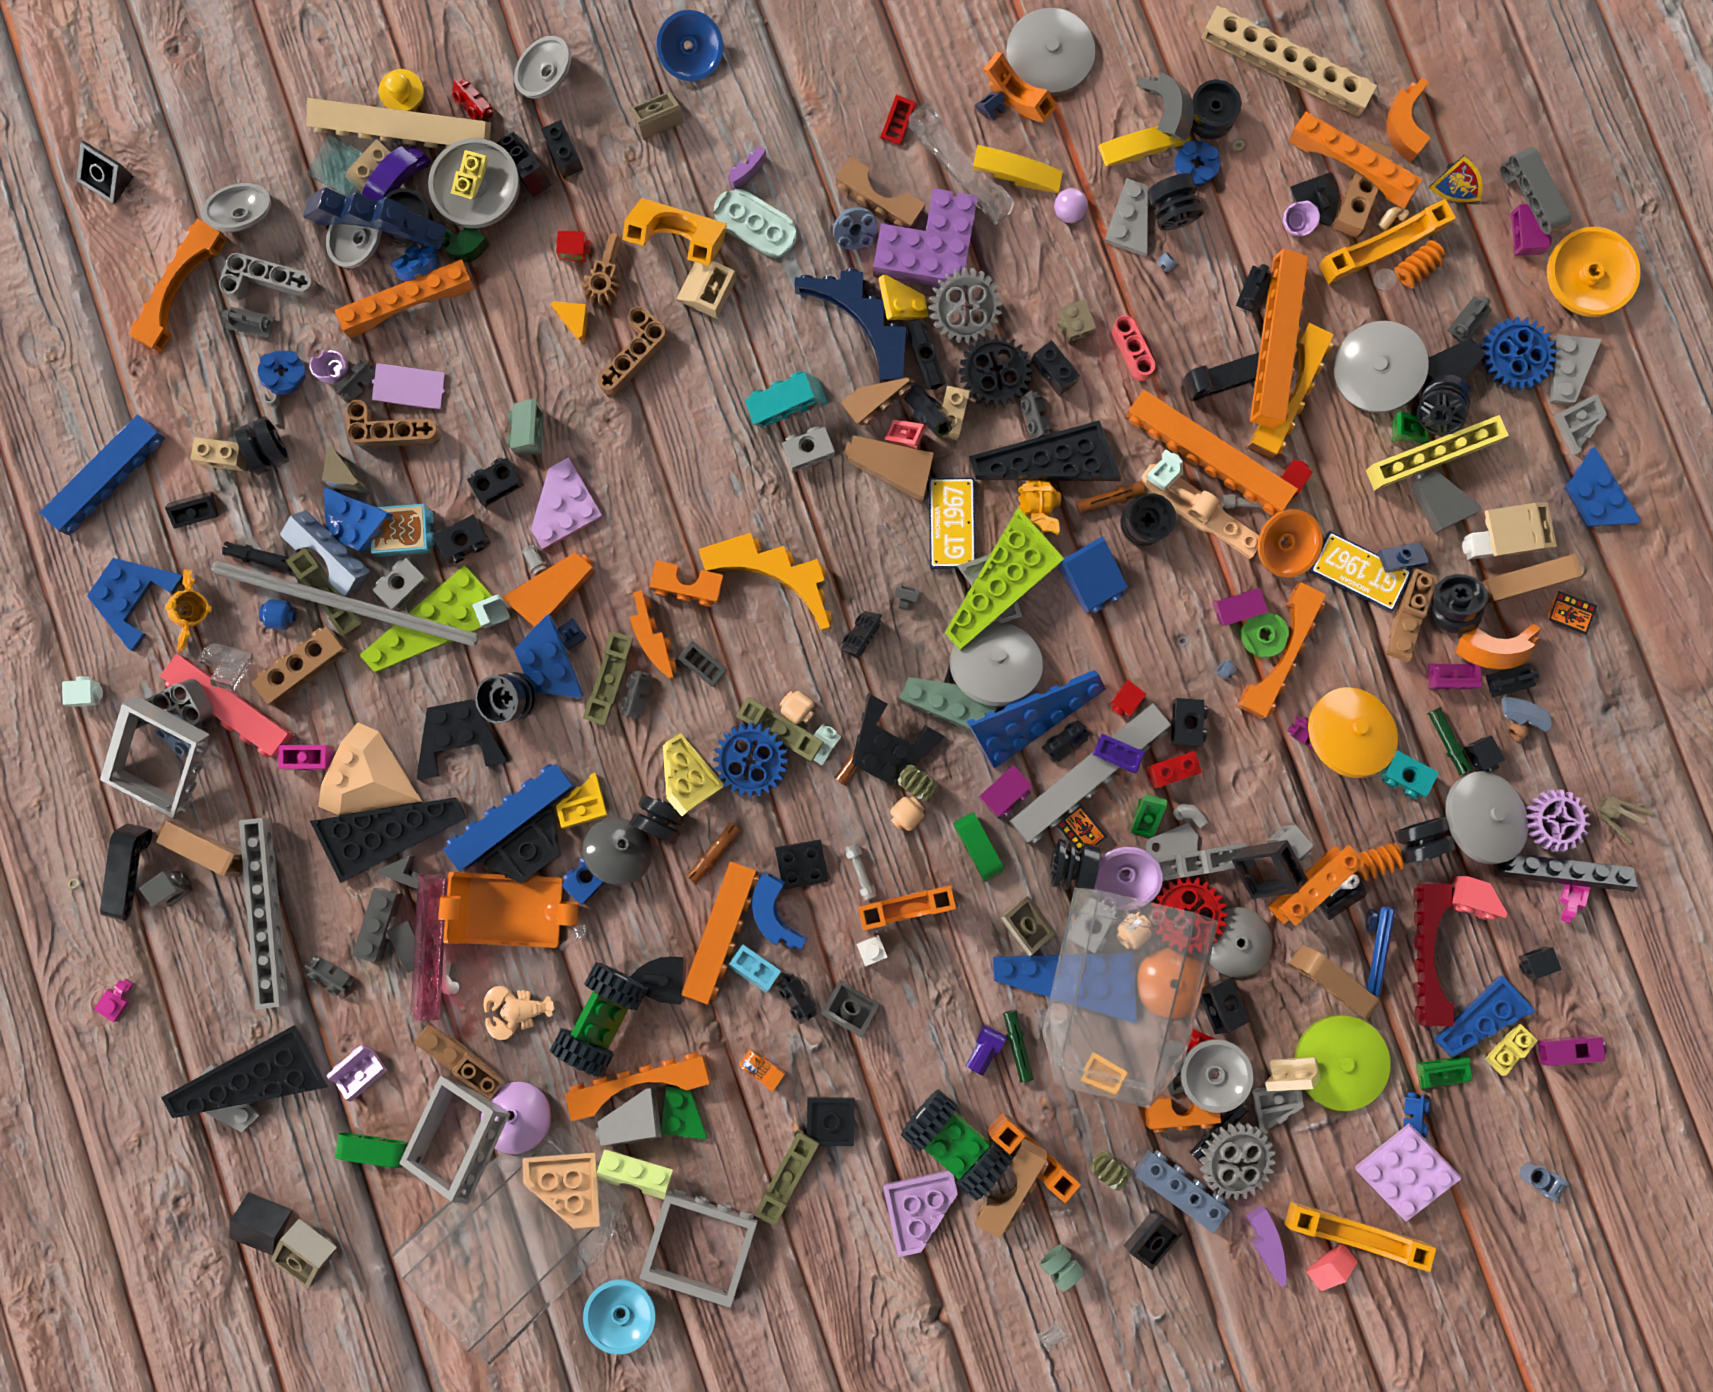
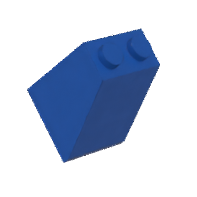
[1057,536,1128,614]

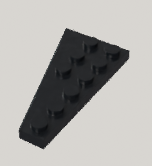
[969,420,1121,481]
[310,797,467,883]
[161,1025,328,1118]

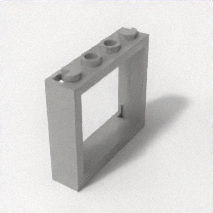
[100,696,210,818]
[399,1075,510,1204]
[639,1189,758,1308]

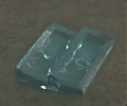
[307,135,363,196]

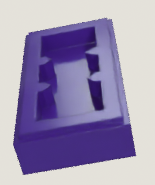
[1092,733,1145,774]

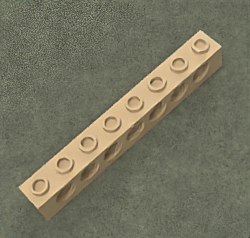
[1201,6,1377,117]

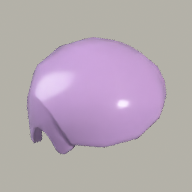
[1054,188,1088,223]
[1282,201,1320,236]
[309,350,348,384]

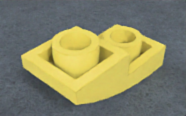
[451,150,489,200]
[1485,1024,1538,1076]

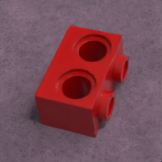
[1146,751,1202,789]

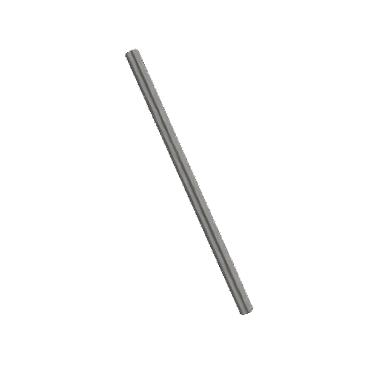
[212,561,479,647]

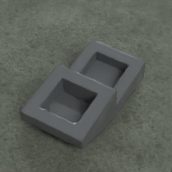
[387,920,430,973]

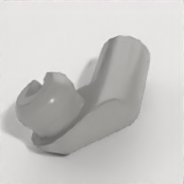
[1173,804,1208,828]

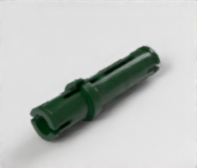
[1427,707,1473,775]
[1002,1010,1034,1083]

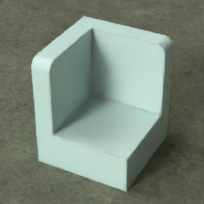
[473,594,510,629]

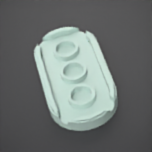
[714,189,796,258]

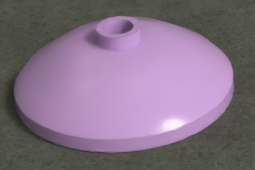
[1094,847,1163,910]
[481,1082,551,1155]

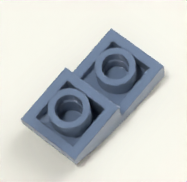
[1502,697,1552,732]

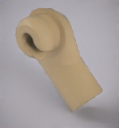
[1377,206,1409,231]

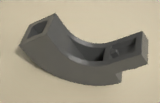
[1137,72,1194,141]

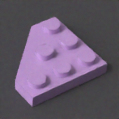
[531,457,603,551]
[883,1170,958,1257]

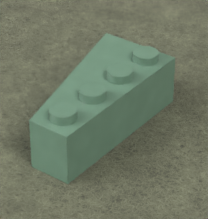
[899,677,997,732]

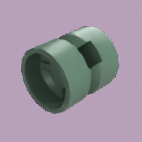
[1039,1244,1085,1291]

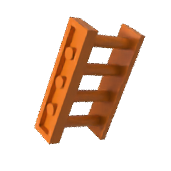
[1267,845,1366,926]

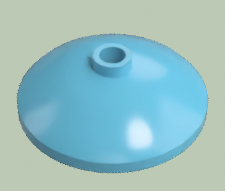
[583,1279,656,1354]

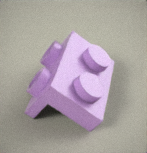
[327,1045,387,1102]

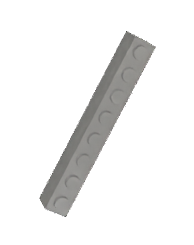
[1009,704,1171,843]

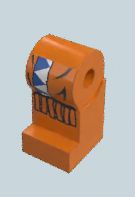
[739,1049,785,1092]

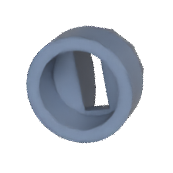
[1158,252,1178,272]
[1216,659,1236,679]

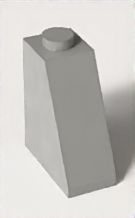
[596,1088,661,1147]

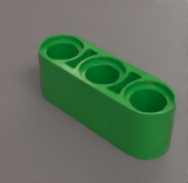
[953,812,1005,882]
[334,1132,407,1168]

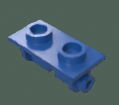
[1403,1092,1430,1138]

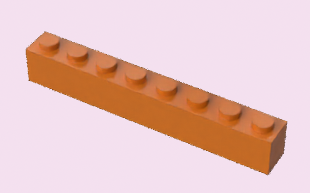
[1250,248,1309,429]
[1126,389,1298,516]

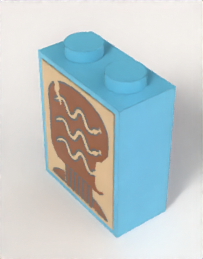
[371,504,435,557]

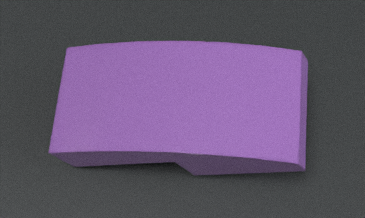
[728,146,767,190]

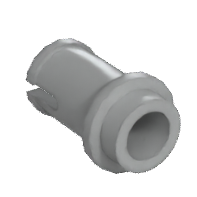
[522,545,547,576]

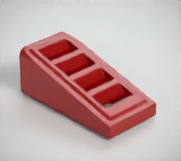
[880,94,918,146]

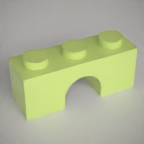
[597,1149,673,1200]

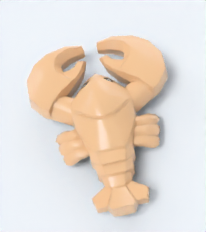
[483,986,555,1041]

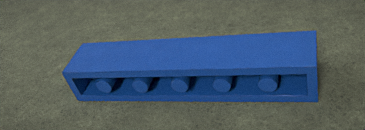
[39,414,165,535]
[443,764,575,872]

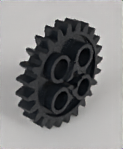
[959,334,1033,409]

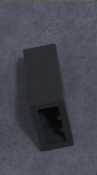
[1425,339,1486,384]

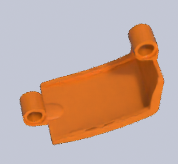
[438,872,580,948]

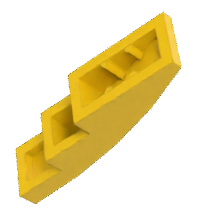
[1098,126,1191,166]
[972,145,1063,194]

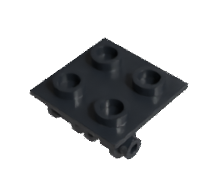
[841,611,882,659]
[775,839,828,890]

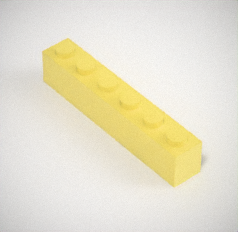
[1366,415,1509,491]

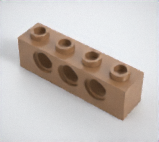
[1332,140,1394,238]
[251,627,349,707]

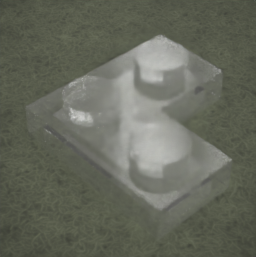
[199,641,254,691]

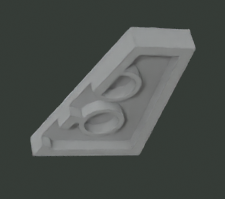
[1104,178,1148,257]
[200,1063,262,1132]

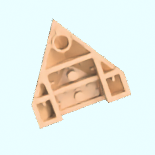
[318,722,423,816]

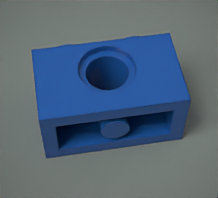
[561,857,605,905]

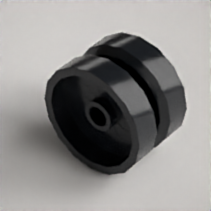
[1191,79,1242,140]
[383,188,434,247]
[234,416,289,475]
[1430,574,1488,634]
[629,794,689,845]
[1395,817,1456,863]

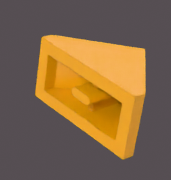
[550,301,589,345]

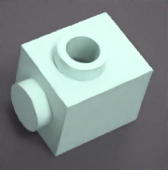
[62,676,103,707]

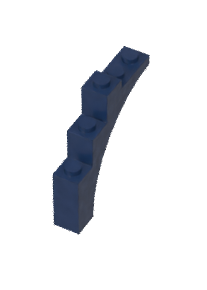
[303,187,447,250]
[795,268,906,383]

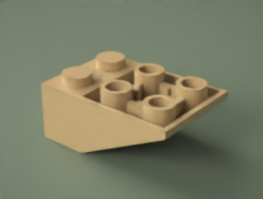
[1485,502,1557,556]

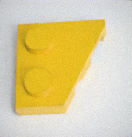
[878,275,929,320]
[556,773,608,829]

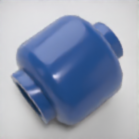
[259,599,297,630]

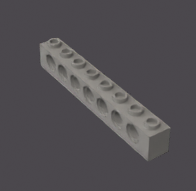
[239,818,288,1010]

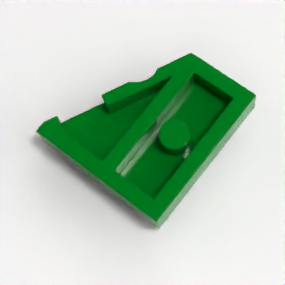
[661,1085,707,1139]

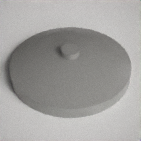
[1006,8,1095,96]
[428,138,520,228]
[1334,321,1429,413]
[950,621,1043,707]
[1446,771,1528,864]

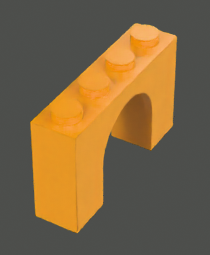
[622,198,727,266]

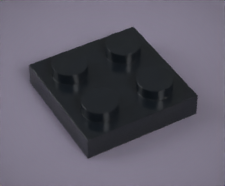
[807,1096,855,1146]

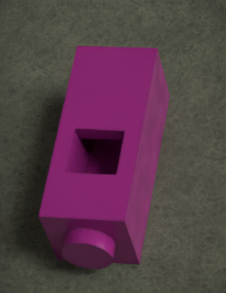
[1537,1035,1607,1066]

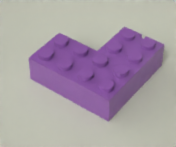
[873,188,978,290]

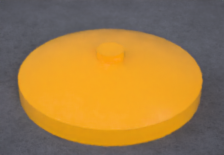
[1547,227,1640,317]
[1308,687,1398,778]

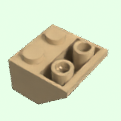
[676,261,736,319]

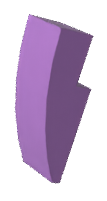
[1245,1205,1286,1287]

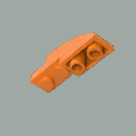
[630,590,678,680]

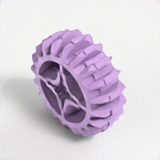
[1526,789,1591,852]

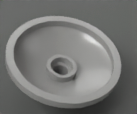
[514,36,571,98]
[202,183,271,232]
[326,224,382,268]
[1202,907,1272,978]
[1181,1039,1253,1113]

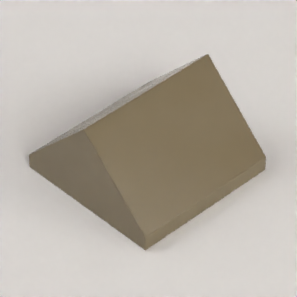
[629,91,684,140]
[322,446,370,495]
[998,896,1055,956]

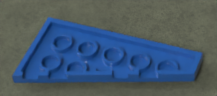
[966,670,1106,769]
[993,952,1137,1023]

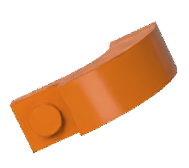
[983,52,1057,123]
[1386,77,1431,163]
[1455,623,1541,669]

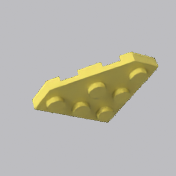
[663,733,724,816]

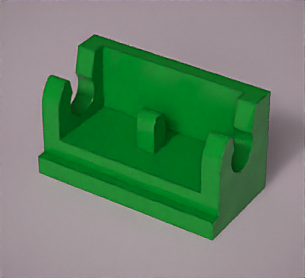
[1415,1056,1472,1089]

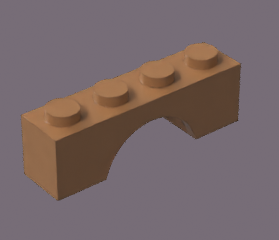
[836,156,925,229]
[975,1139,1049,1238]

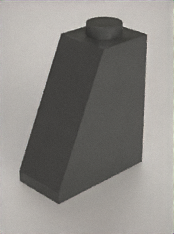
[1409,471,1482,534]

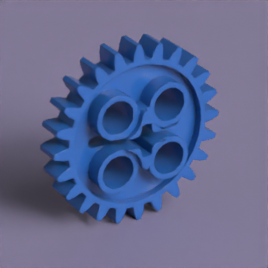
[1481,317,1557,391]
[713,722,789,798]

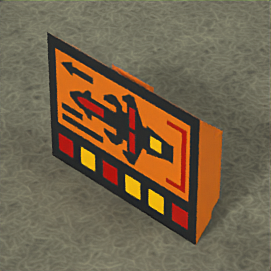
[1548,591,1597,635]
[1057,805,1108,852]

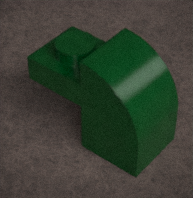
[438,222,490,262]

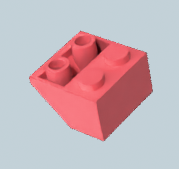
[1450,876,1507,921]

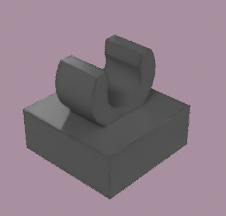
[894,584,920,611]

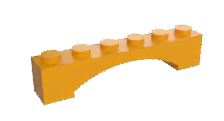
[1318,199,1456,285]
[1247,323,1334,459]
[1284,1201,1436,1272]

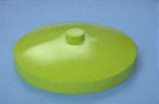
[1295,1015,1391,1111]

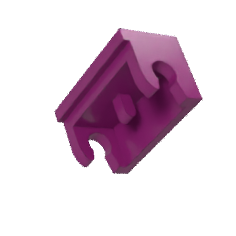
[1212,588,1268,626]
[1428,664,1483,689]

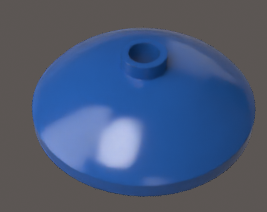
[656,10,723,81]

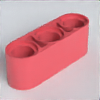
[1112,315,1155,381]

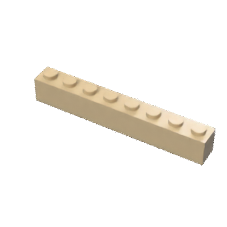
[306,98,491,148]

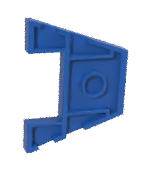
[87,558,183,652]

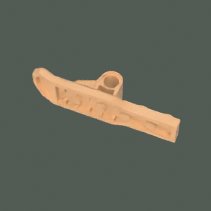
[1141,464,1259,559]

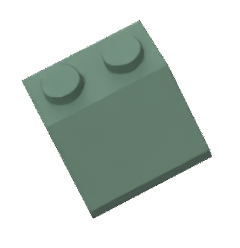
[507,399,544,455]

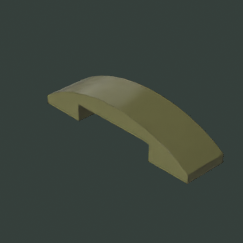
[286,547,361,636]
[582,631,633,726]
[736,697,824,762]
[754,1131,819,1226]

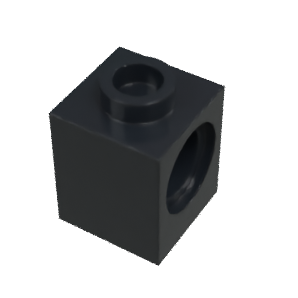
[1464,735,1505,772]
[1518,946,1562,979]

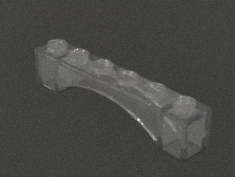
[909,102,1015,225]

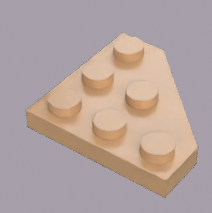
[522,1153,600,1229]

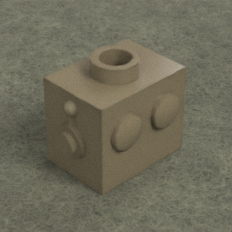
[1057,299,1096,344]

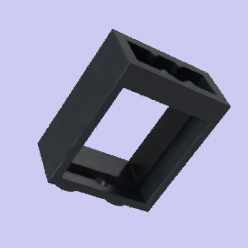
[1231,840,1308,899]

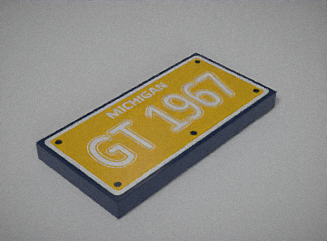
[929,478,976,569]
[1309,531,1412,613]

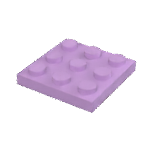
[1355,1123,1461,1222]

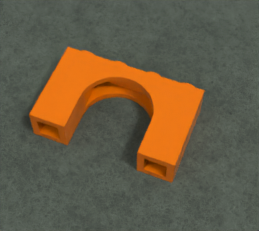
[857,885,956,931]
[987,1112,1081,1204]

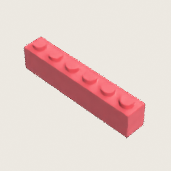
[160,653,295,758]

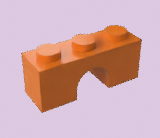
[649,560,725,607]
[1143,1095,1221,1132]

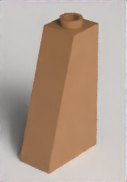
[845,435,933,501]
[1481,554,1582,604]
[156,821,243,876]

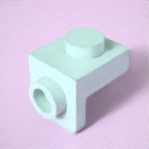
[1147,450,1183,492]
[814,724,841,765]

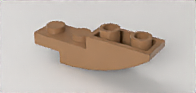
[1386,569,1437,662]
[414,1022,505,1100]

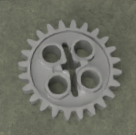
[928,267,1002,343]
[1199,1122,1276,1200]

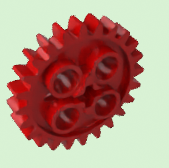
[1151,877,1228,953]

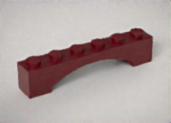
[1413,883,1454,1026]

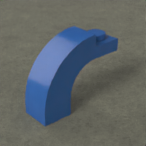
[752,871,808,949]

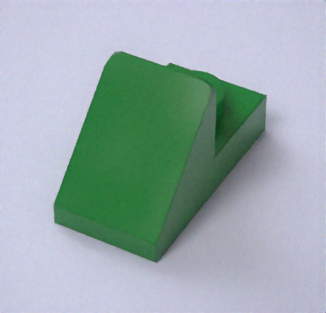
[1392,412,1429,444]
[1131,794,1167,838]

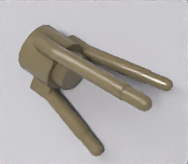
[1597,796,1655,844]

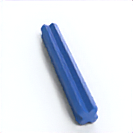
[1367,907,1395,997]

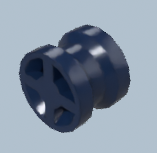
[1366,909,1380,932]

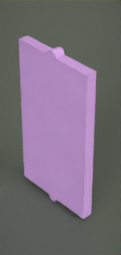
[372,363,445,410]

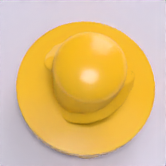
[378,69,424,112]

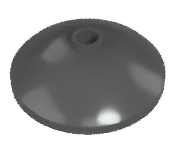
[582,818,652,885]

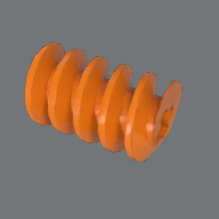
[1394,240,1445,289]
[1354,843,1404,881]

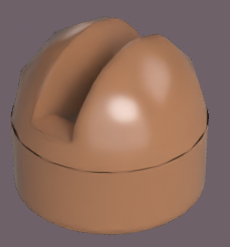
[1507,722,1529,742]

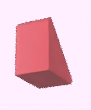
[884,419,926,449]
[1306,1243,1358,1291]

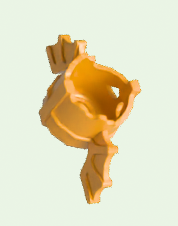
[1018,480,1061,535]
[165,569,212,652]

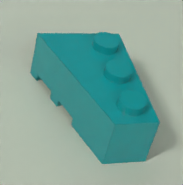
[744,371,828,428]

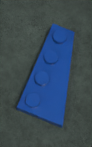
[1433,976,1535,1057]

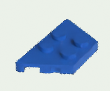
[1564,447,1641,527]
[324,487,393,552]
[514,613,584,698]

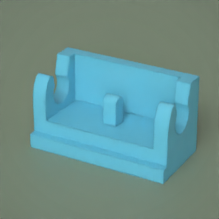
[728,945,781,993]

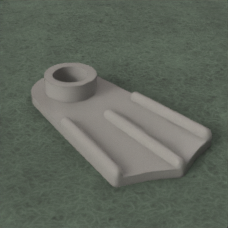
[1145,823,1199,858]

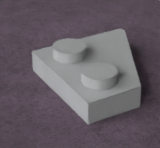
[1554,394,1607,455]
[1252,1087,1304,1135]

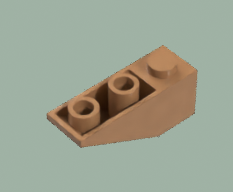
[841,378,914,425]

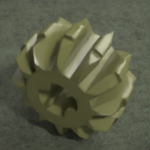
[897,765,938,801]
[1090,1150,1131,1191]

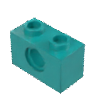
[1379,750,1439,799]

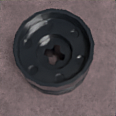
[1147,173,1205,231]
[1417,374,1472,436]
[1120,493,1176,546]
[475,672,538,724]
[1050,839,1100,893]

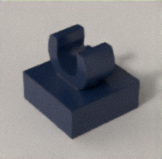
[975,92,1005,120]
[557,618,587,651]

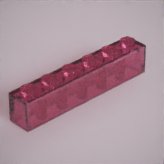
[410,874,448,1021]

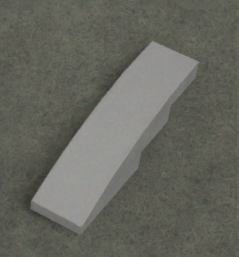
[1155,843,1246,881]

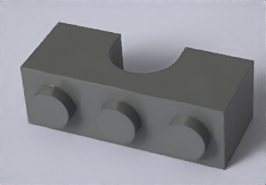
[352,888,403,963]

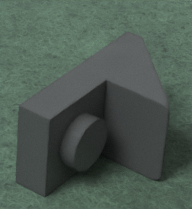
[378,856,430,891]

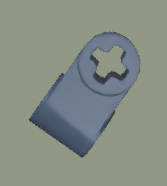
[1520,1163,1571,1204]

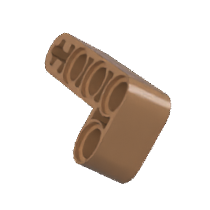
[597,306,667,396]
[346,400,441,448]
[1289,945,1380,1021]

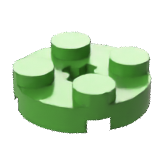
[1241,613,1289,658]

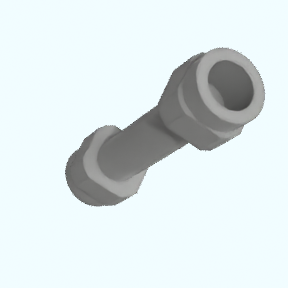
[1221,494,1262,510]
[844,844,877,901]

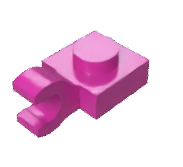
[1559,884,1590,924]
[94,979,133,1022]

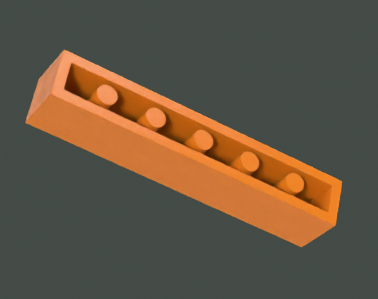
[681,861,760,1005]

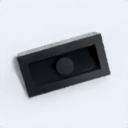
[165,491,219,529]
[1318,882,1366,920]

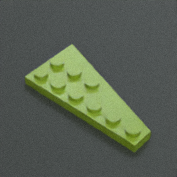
[945,508,1064,650]
[360,565,492,673]

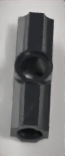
[906,320,946,390]
[905,384,952,437]

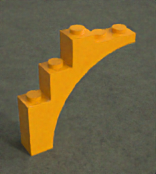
[698,533,833,633]

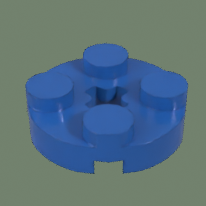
[1174,141,1220,187]
[391,245,439,281]
[257,350,306,395]

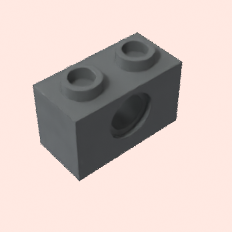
[139,871,193,907]

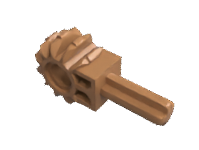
[582,233,622,307]

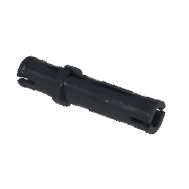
[222,541,292,572]
[1189,1104,1248,1163]

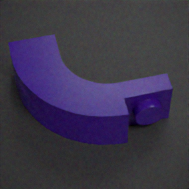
[362,146,431,201]

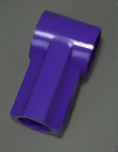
[965,1025,1007,1076]

